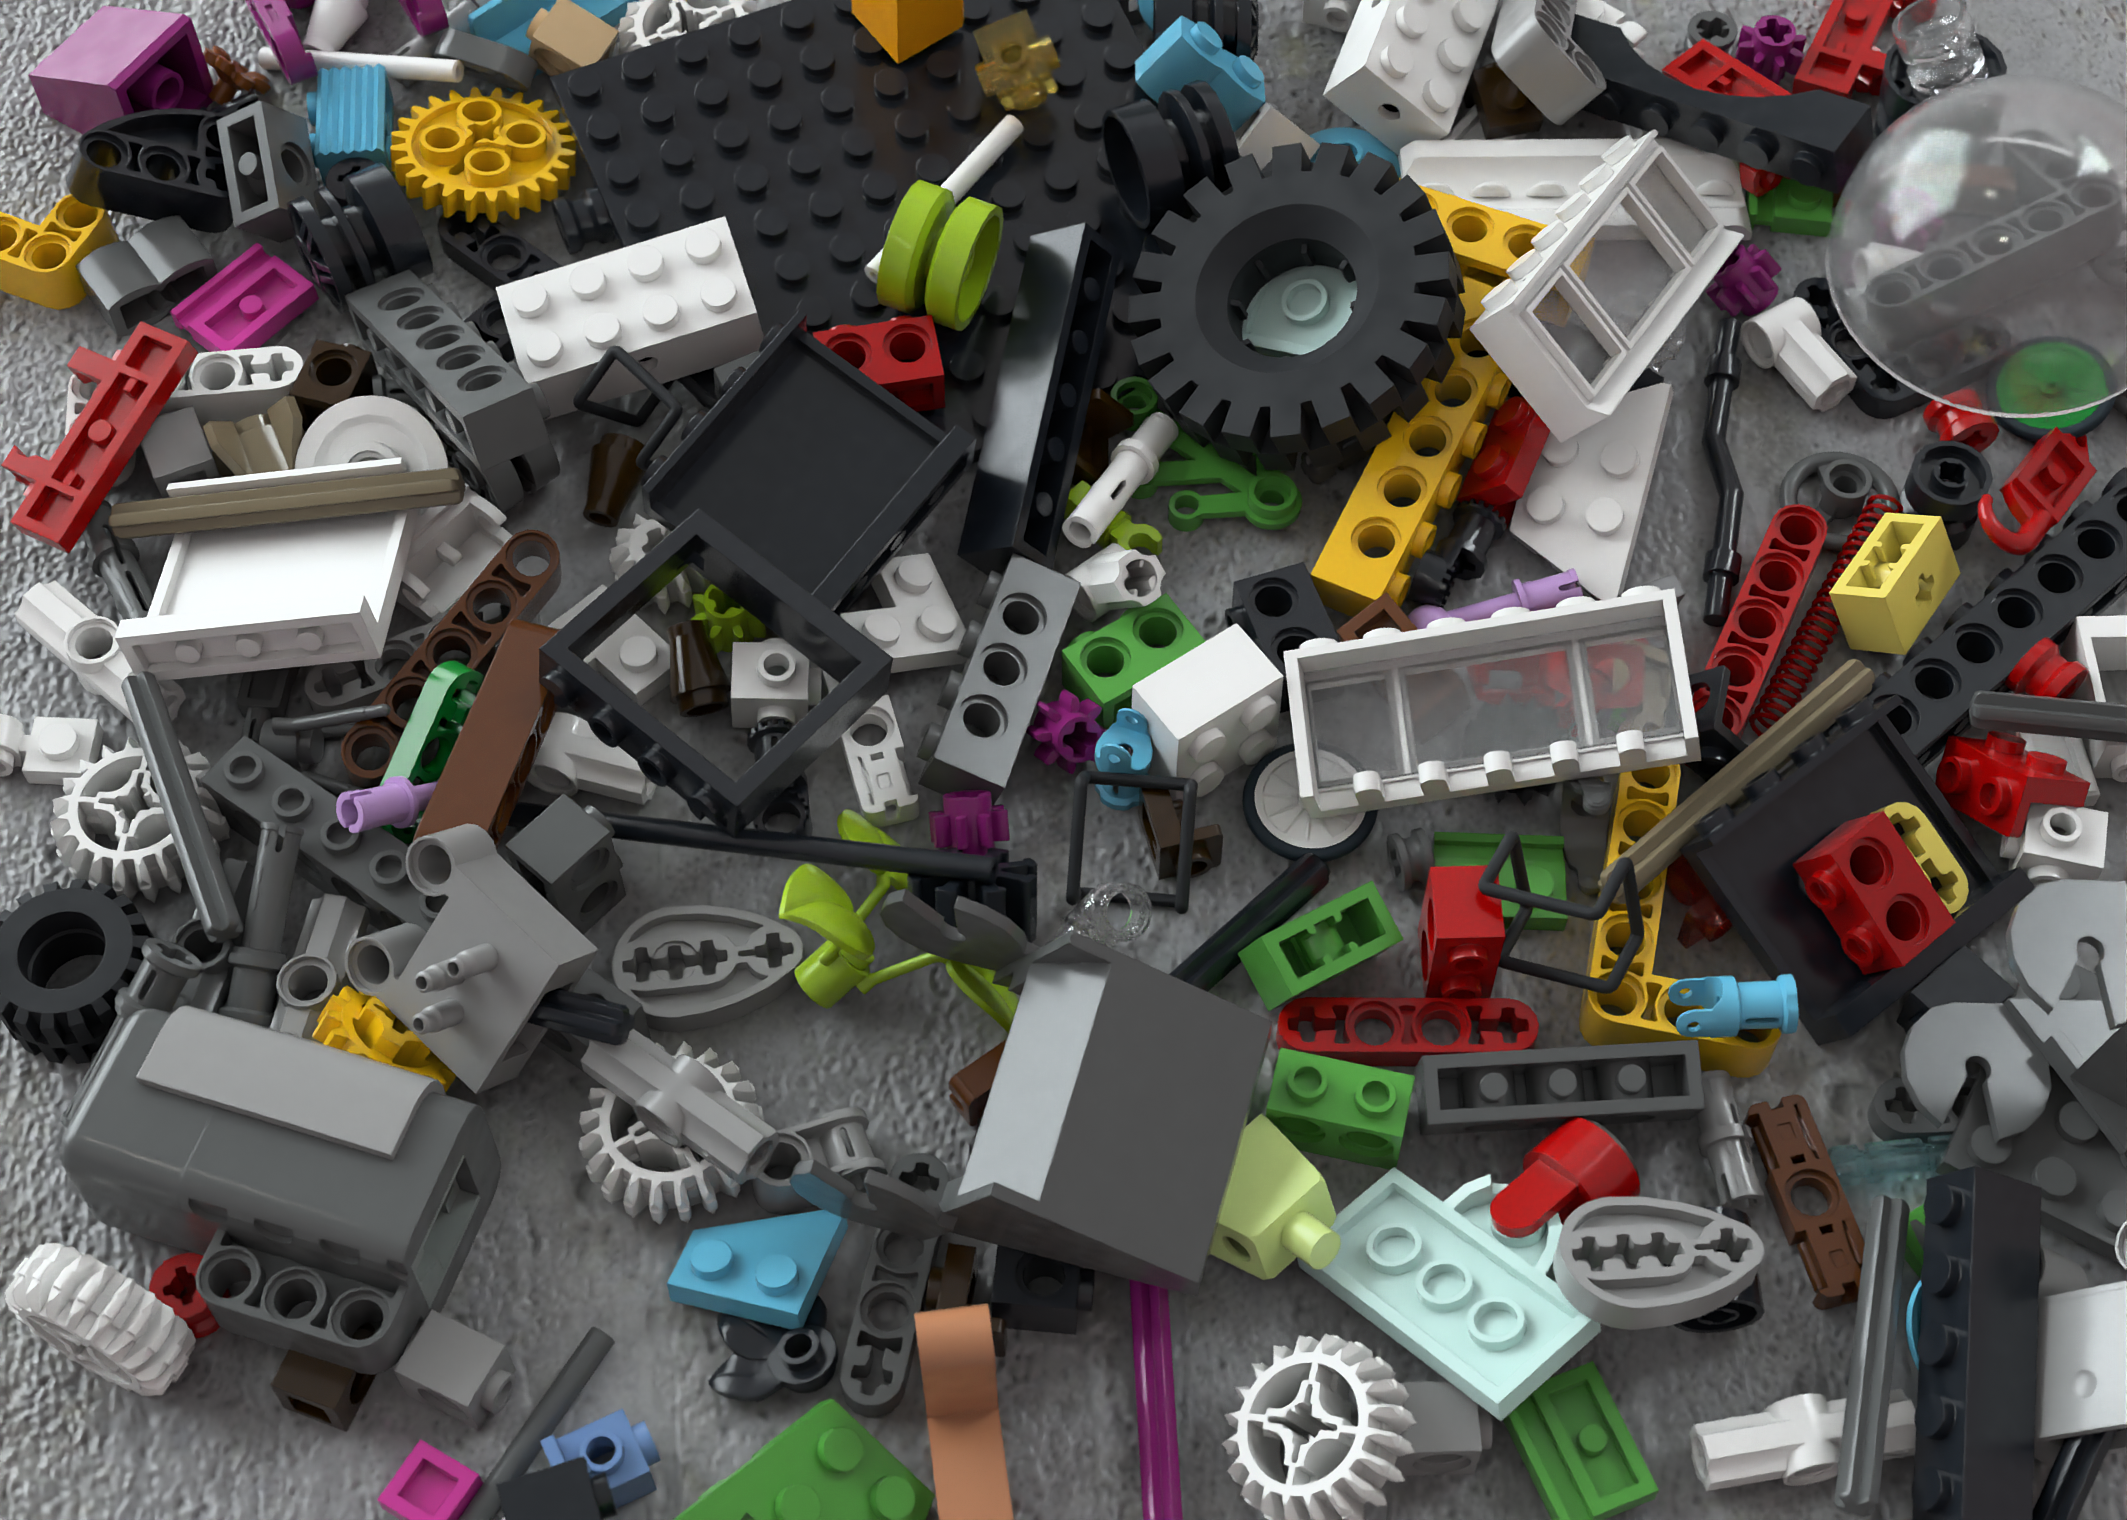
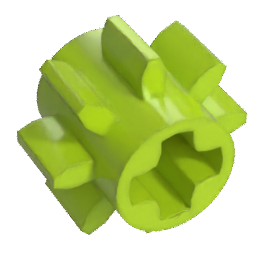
[691,584,766,654]

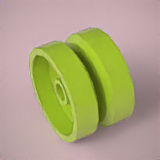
[876,180,1004,331]

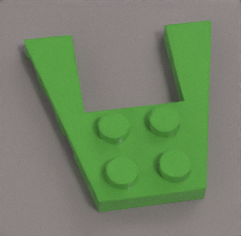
[673,1398,935,1520]

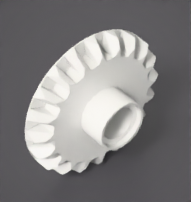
[295,395,451,518]

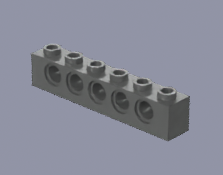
[344,269,551,472]

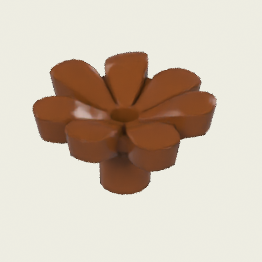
[203,45,271,105]

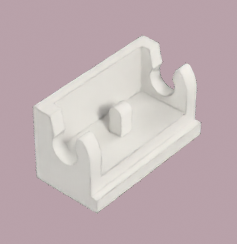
[396,483,513,623]

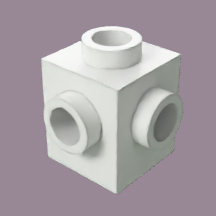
[731,638,822,728]
[2000,802,2109,888]

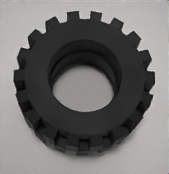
[0,879,154,1064]

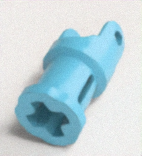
[1094,708,1153,811]
[1668,974,1799,1038]

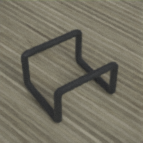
[573,346,717,471]
[1066,771,1198,914]
[1478,831,1644,994]

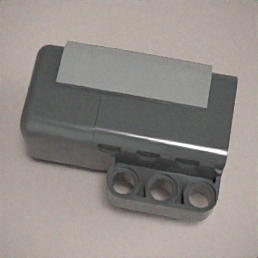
[60,1006,501,1375]

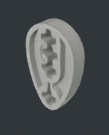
[612,905,806,1032]
[1553,1197,1764,1330]

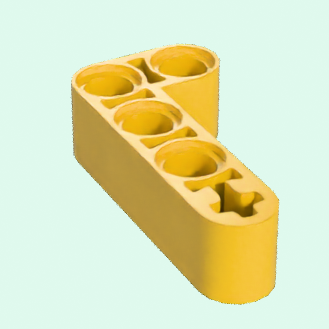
[0,194,119,310]

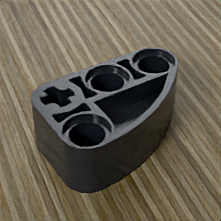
[66,108,233,233]

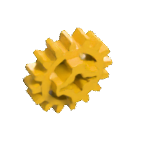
[313,985,456,1093]

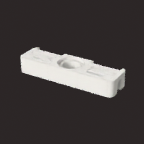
[822,670,920,828]

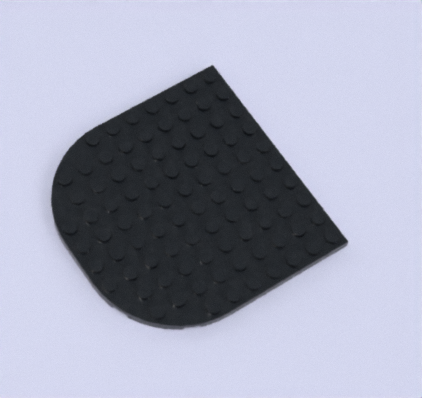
[550,0,1194,464]

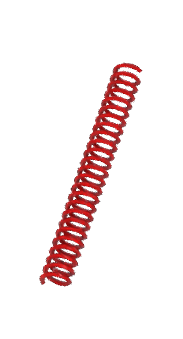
[1749,494,1903,736]

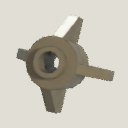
[202,396,305,477]

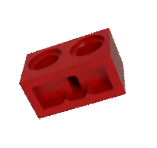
[813,315,945,412]
[1792,811,1956,975]
[1418,865,1505,998]

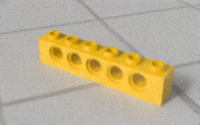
[1310,276,1511,617]

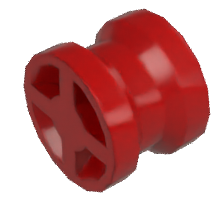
[1922,386,1999,453]
[2005,637,2088,699]
[149,1252,232,1339]

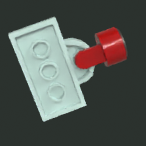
[1297,1117,1641,1421]

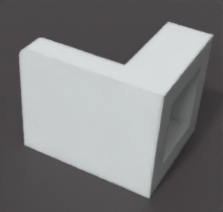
[1234,102,1321,170]

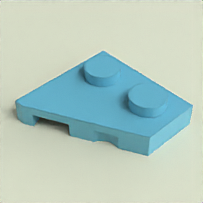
[667,1210,848,1330]

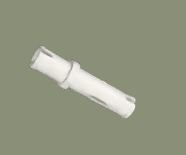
[1062,412,1179,548]

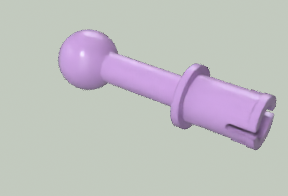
[1408,568,1583,630]
[336,776,438,833]

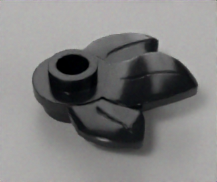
[709,1294,839,1402]

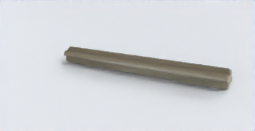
[108,467,466,539]
[1598,659,1876,905]

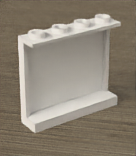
[115,457,420,681]

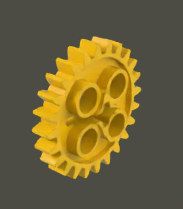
[390,87,576,223]

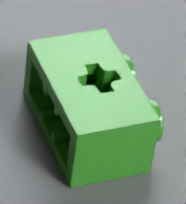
[1237,881,1404,1012]

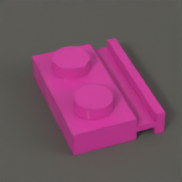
[170,242,319,352]

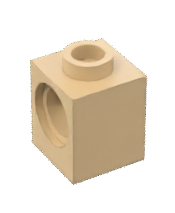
[526,0,619,77]

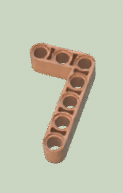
[914,1303,1013,1520]

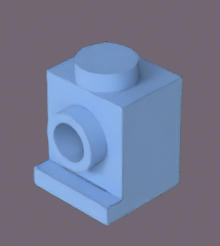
[540,1408,661,1509]

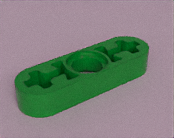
[380,661,485,844]

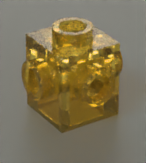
[973,10,1062,111]

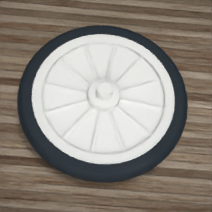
[1242,743,1378,862]

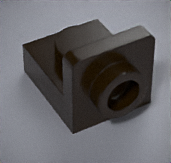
[1138,788,1223,880]

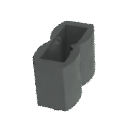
[76,215,218,337]

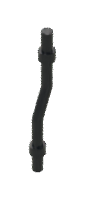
[1701,318,1744,627]

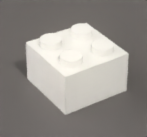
[1130,623,1284,801]

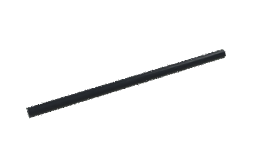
[507,802,999,884]

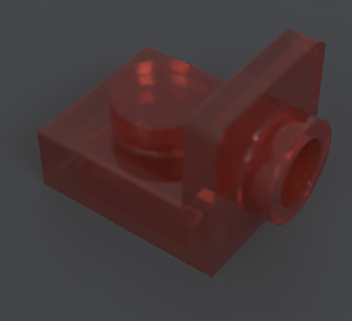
[1666,854,1733,949]

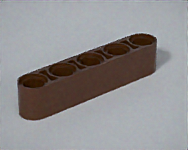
[341,530,562,789]
[412,618,560,851]

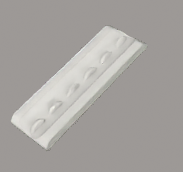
[1398,138,1752,242]

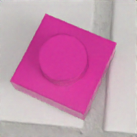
[377,1439,483,1520]

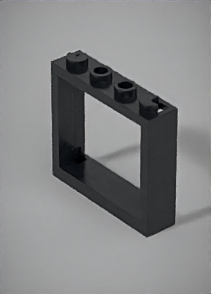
[539,508,893,839]

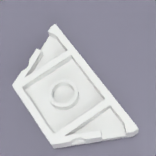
[1509,383,1674,601]

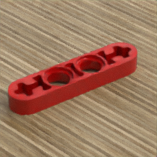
[1276,997,1539,1067]

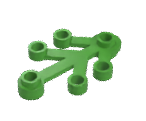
[1111,377,1302,532]

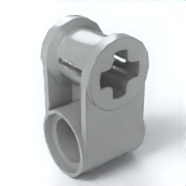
[752,1107,887,1215]

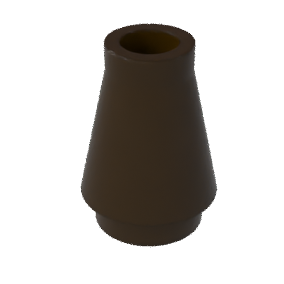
[583,433,646,527]
[667,620,731,717]

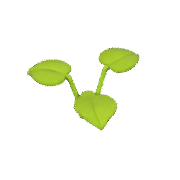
[779,809,1019,1034]

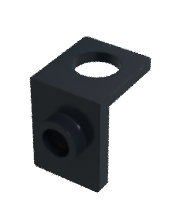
[1664,665,1748,782]

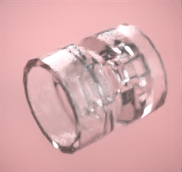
[1892,0,1988,105]

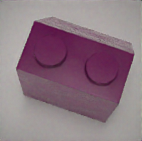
[28,5,214,134]

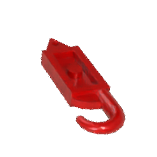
[1977,426,2097,556]

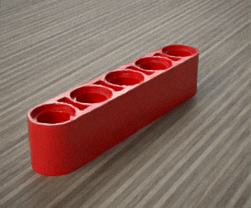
[1684,504,1828,768]

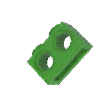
[1062,593,1206,730]
[1265,1047,1415,1170]

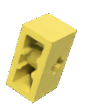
[1829,513,1961,655]

